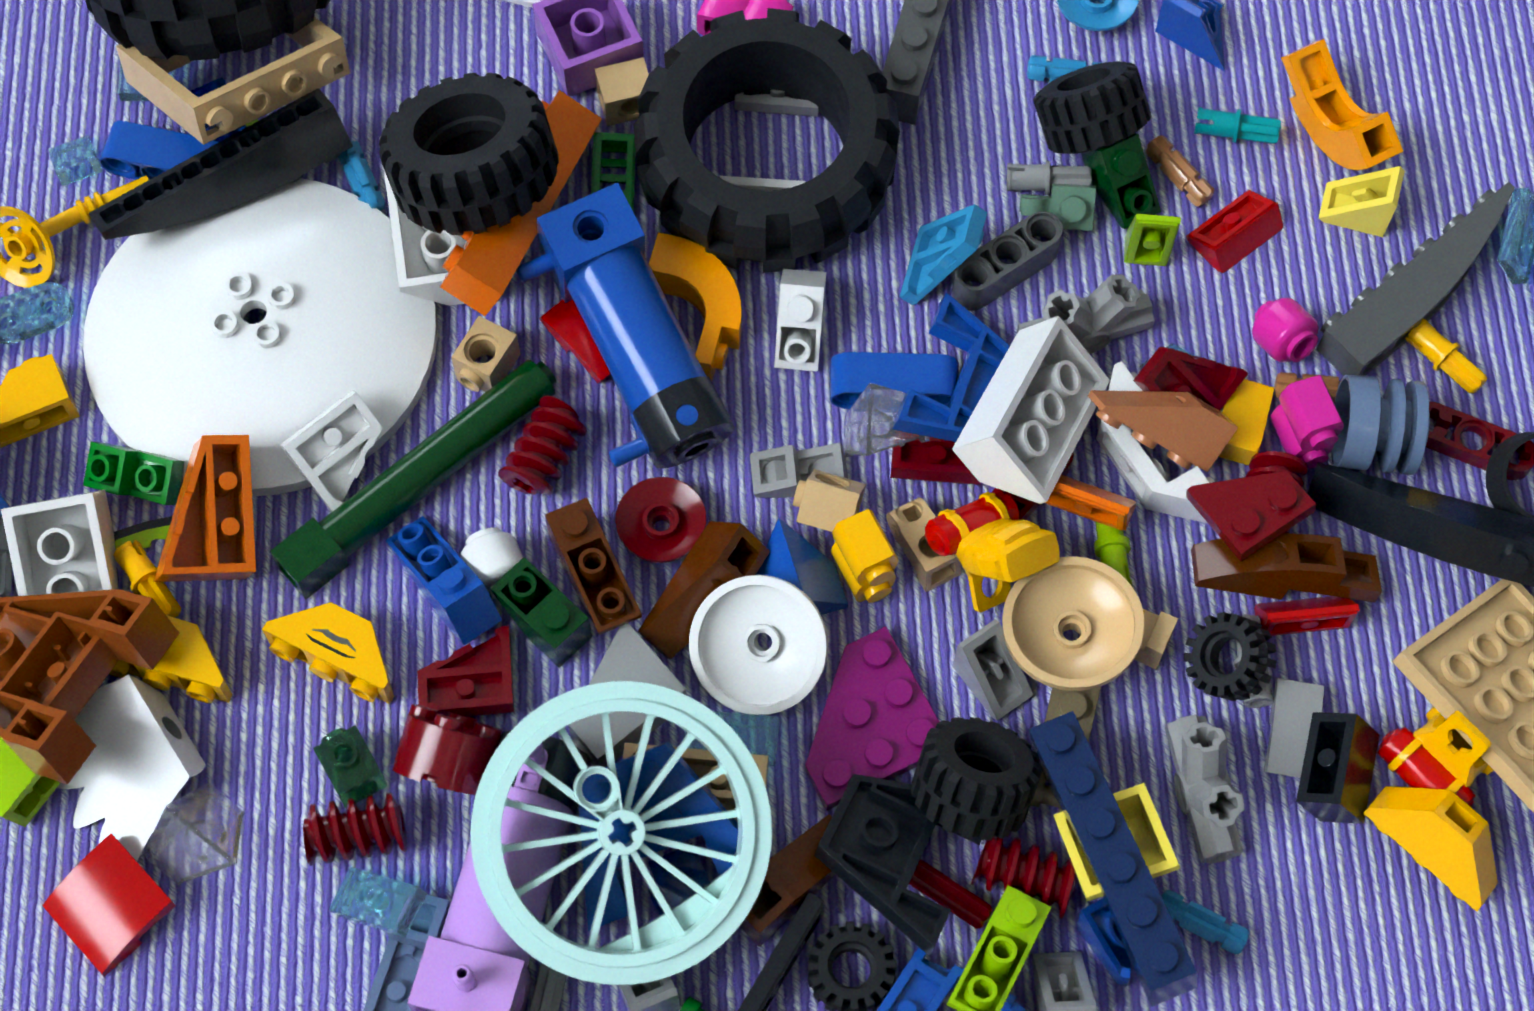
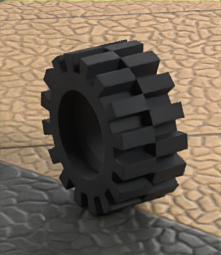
[1184,612,1277,701]
[807,921,896,1011]

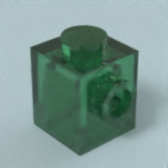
[313,725,388,809]

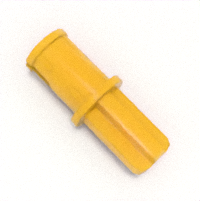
[1405,319,1487,394]
[113,540,181,618]

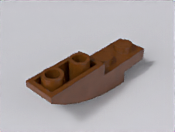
[1191,533,1382,603]

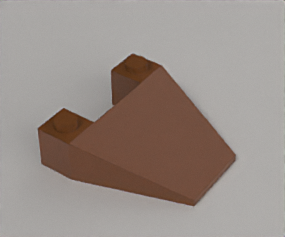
[0,589,179,785]

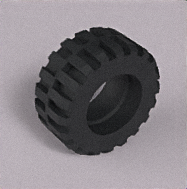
[379,73,559,235]

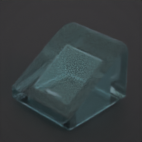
[48,135,103,186]

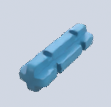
[1027,55,1099,82]
[338,140,386,211]
[1161,890,1250,954]

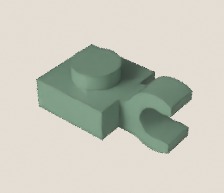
[1019,183,1096,231]

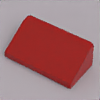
[1186,190,1283,273]
[1254,596,1360,636]

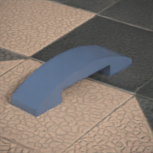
[363,888,450,1011]

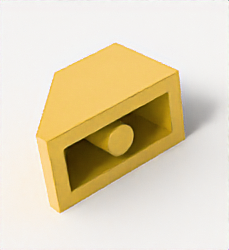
[0,353,80,448]

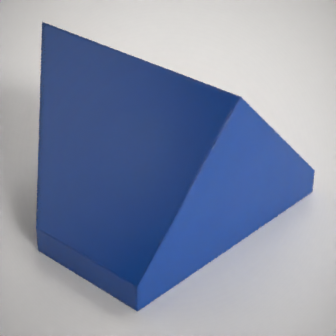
[1155,0,1225,72]
[756,518,848,615]
[1077,897,1131,986]

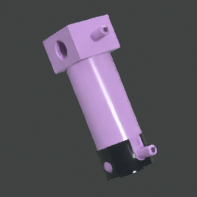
[407,730,592,1011]

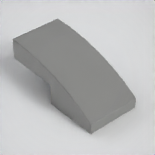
[749,442,848,498]
[1264,678,1324,778]

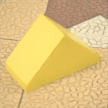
[1319,166,1405,237]

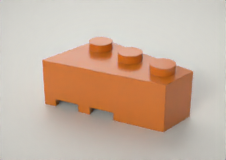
[153,435,256,582]

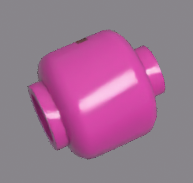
[1252,298,1319,363]

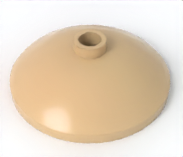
[1002,556,1145,691]

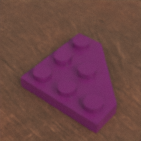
[805,626,939,811]

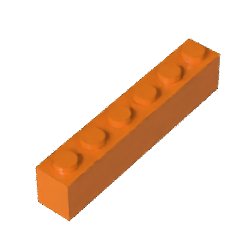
[440,90,602,316]

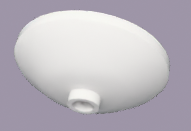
[689,575,828,715]

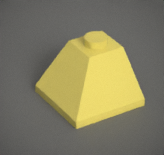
[1053,783,1180,902]

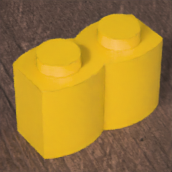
[831,509,899,603]

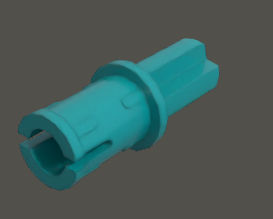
[1194,107,1281,144]

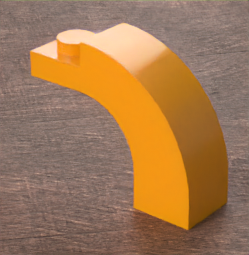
[1281,39,1403,170]
[649,232,742,381]

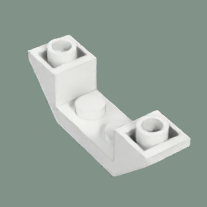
[1096,361,1215,524]

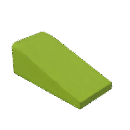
[1124,214,1181,266]

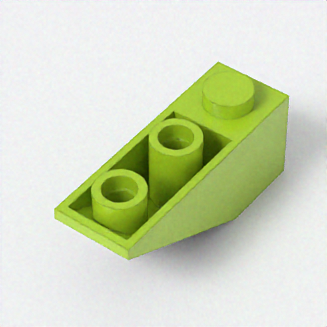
[947,885,1052,1011]

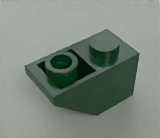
[1081,133,1161,229]
[491,557,592,668]

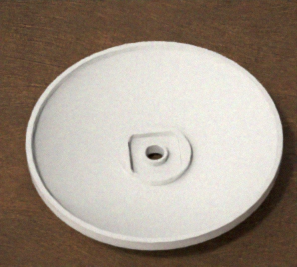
[83,178,438,496]

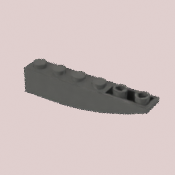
[882,0,952,125]
[1316,182,1515,376]

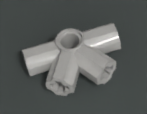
[1017,274,1155,354]
[1165,715,1245,864]

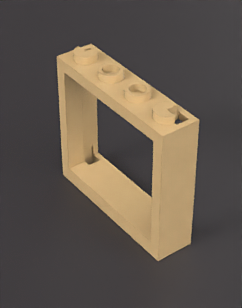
[116,17,350,145]

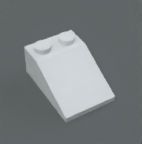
[1,490,119,596]

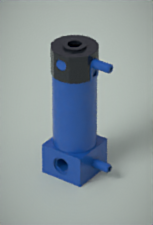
[516,182,735,468]

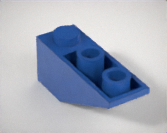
[385,516,502,646]

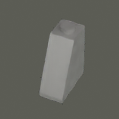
[568,623,686,767]

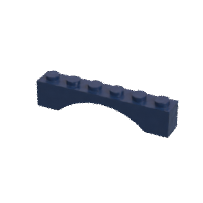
[1029,711,1197,1007]

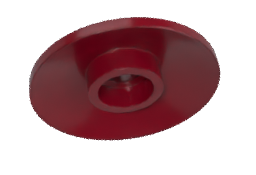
[615,477,706,563]

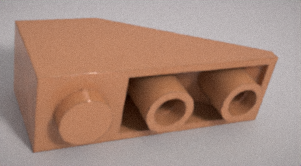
[1088,390,1238,472]

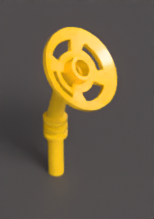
[0,175,149,288]

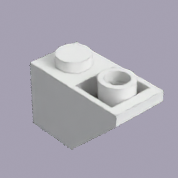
[774,269,827,372]

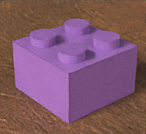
[532,0,644,97]

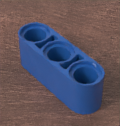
[99,121,218,180]
[830,352,959,410]

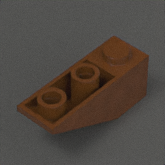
[545,497,642,635]
[637,521,770,659]
[739,814,836,947]

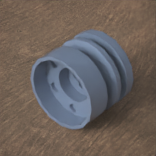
[1331,374,1430,475]

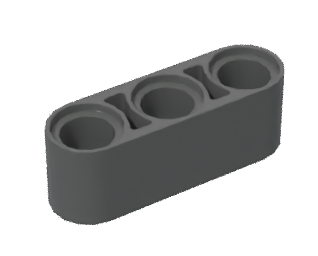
[952,211,1063,311]

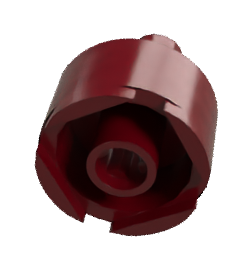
[393,704,502,795]

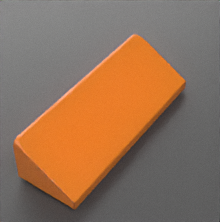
[1045,474,1136,531]

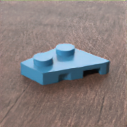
[899,204,988,305]

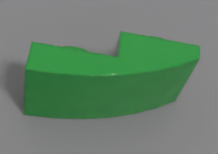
[83,441,185,505]

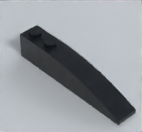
[88,88,353,240]
[1307,462,1534,587]

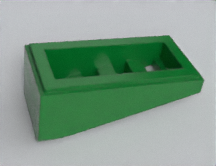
[591,132,636,210]

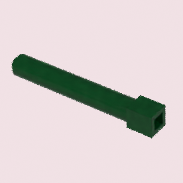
[270,359,557,600]

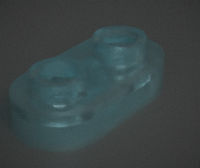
[0,282,74,344]

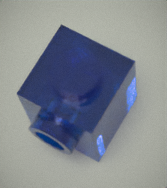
[648,843,710,916]

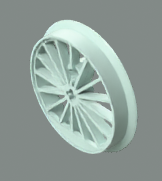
[471,681,772,985]

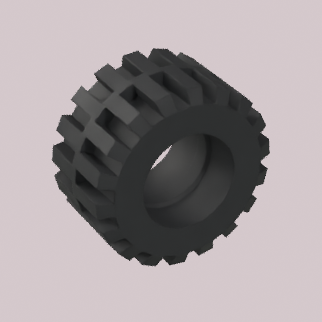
[1033,61,1151,154]
[911,717,1042,840]

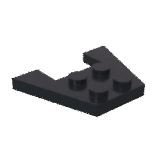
[814,774,982,956]

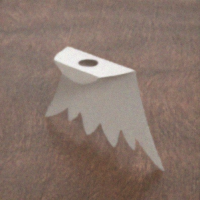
[57,675,206,861]

